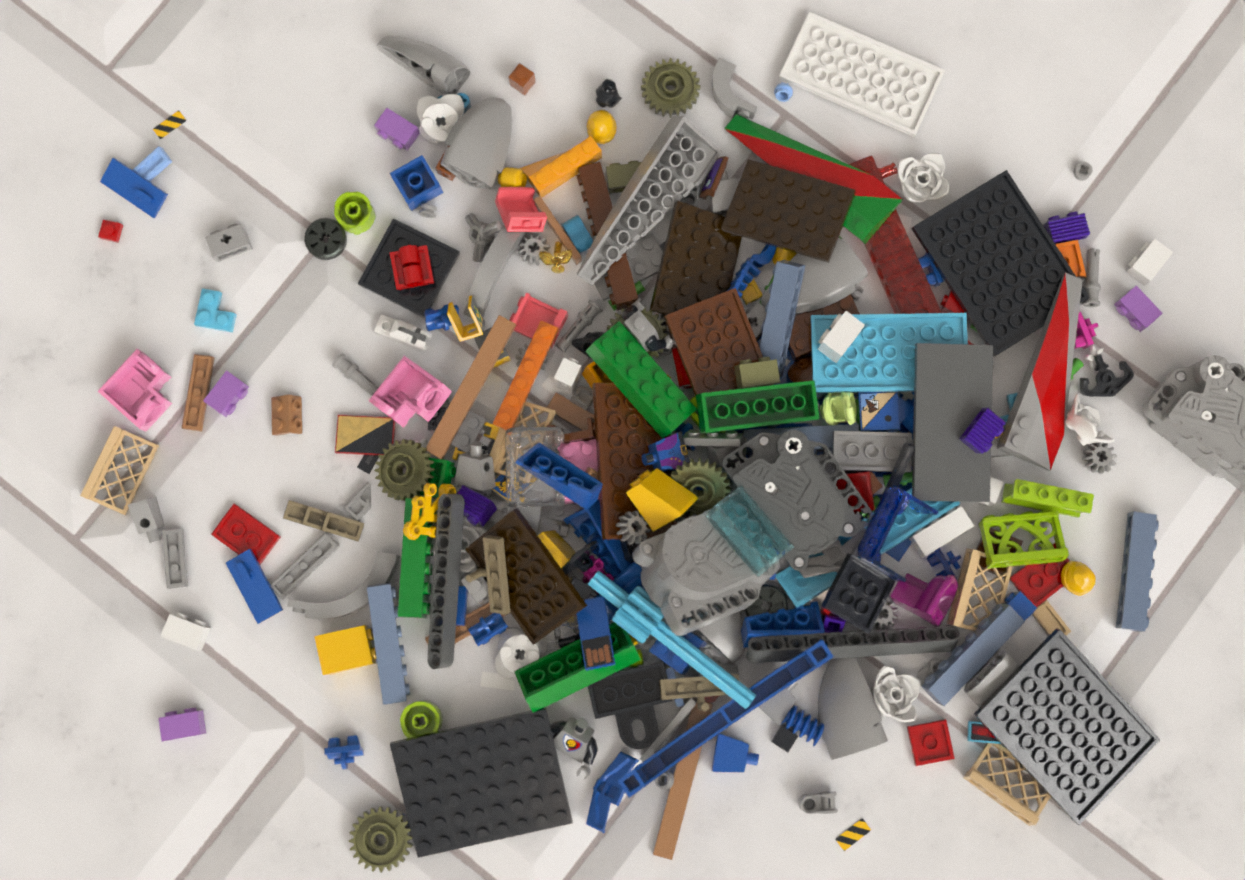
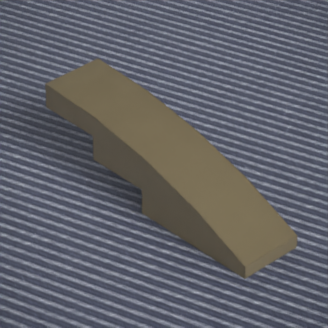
[283,500,365,542]

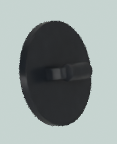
[562,540,599,575]

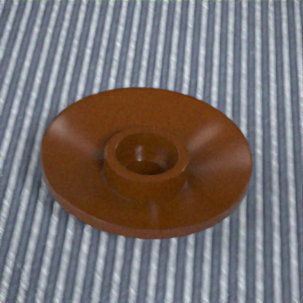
[788,356,812,383]

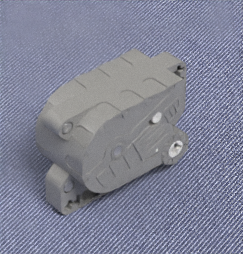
[1142,355,1245,492]
[632,500,780,636]

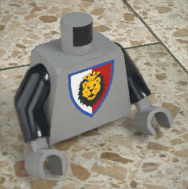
[621,298,675,352]
[551,717,598,779]

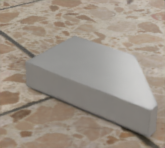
[344,482,371,521]

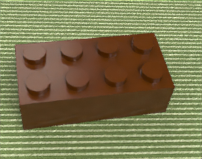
[788,294,860,361]

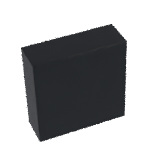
[771,725,798,753]

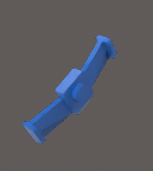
[586,752,639,834]

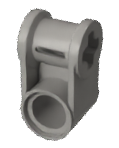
[798,791,838,814]

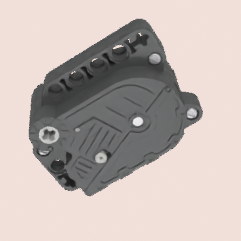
[722,430,874,571]

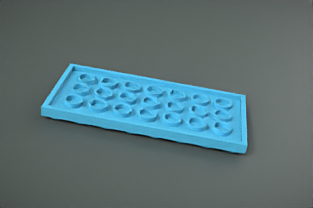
[810,313,968,393]

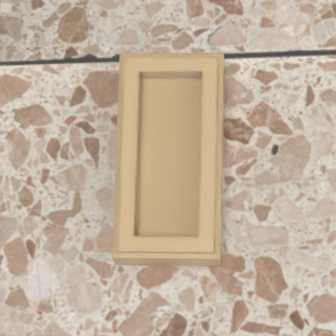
[1032,600,1071,636]

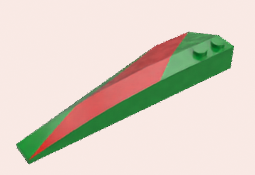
[724,114,903,244]

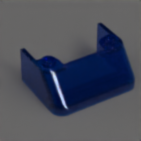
[857,487,939,582]

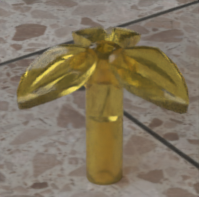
[539,242,572,273]

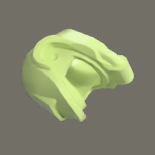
[820,392,857,425]

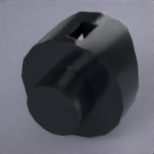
[596,79,622,108]

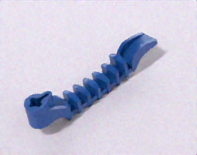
[727,244,777,298]

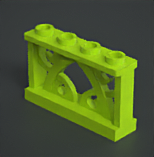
[1001,479,1094,518]
[978,510,1069,569]

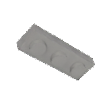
[683,430,744,447]
[162,529,188,589]

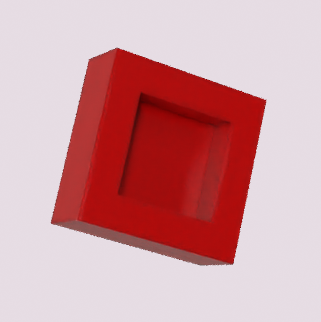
[98,219,123,243]

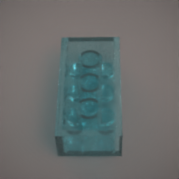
[705,486,794,578]

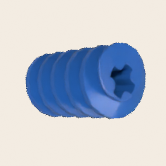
[780,705,824,746]

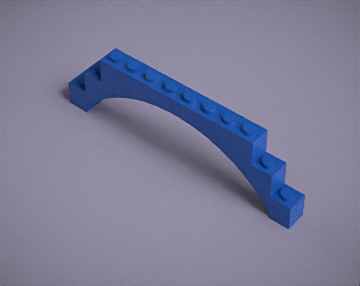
[617,640,834,798]

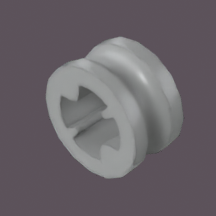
[1073,162,1092,181]
[419,204,437,218]

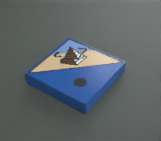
[858,392,900,432]

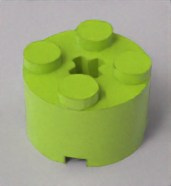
[334,192,376,235]
[400,701,443,738]

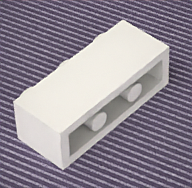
[909,506,974,558]

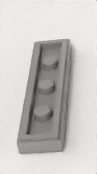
[270,532,340,600]
[640,698,697,761]

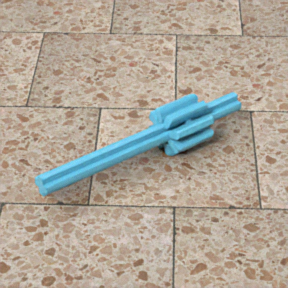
[588,571,756,709]

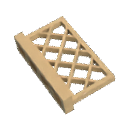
[489,402,556,483]
[80,426,159,515]
[947,548,1013,631]
[963,743,1051,826]

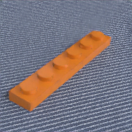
[492,321,559,433]

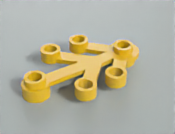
[403,483,456,540]

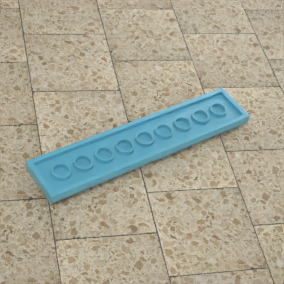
[775,488,960,608]

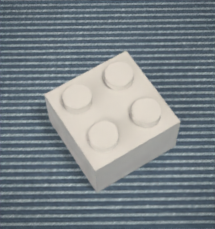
[818,311,865,363]

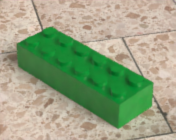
[586,321,697,439]
[696,380,819,434]
[398,498,437,619]
[514,622,641,712]

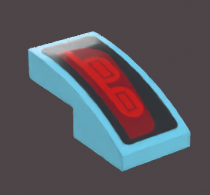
[967,721,1001,744]

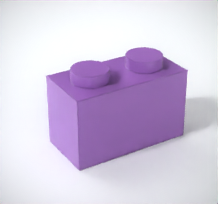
[374,108,420,151]
[1114,285,1163,332]
[203,370,249,417]
[159,707,206,741]

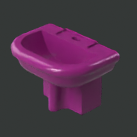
[890,573,958,627]

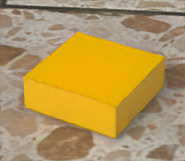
[738,279,763,305]

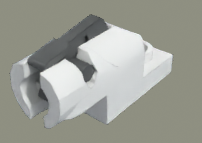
[374,314,432,350]

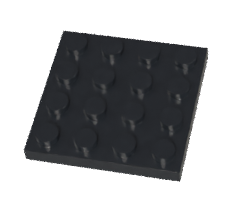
[358,218,460,318]

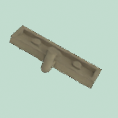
[466,535,510,615]
[659,674,739,711]

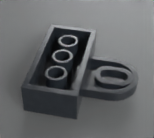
[588,662,673,749]

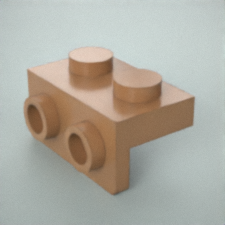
[271,395,302,436]

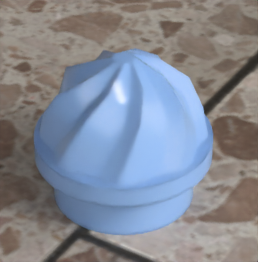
[774,82,793,102]

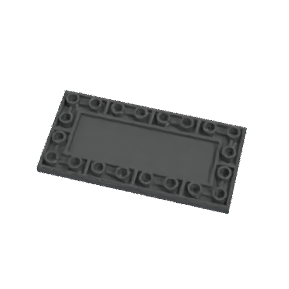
[912,343,993,502]

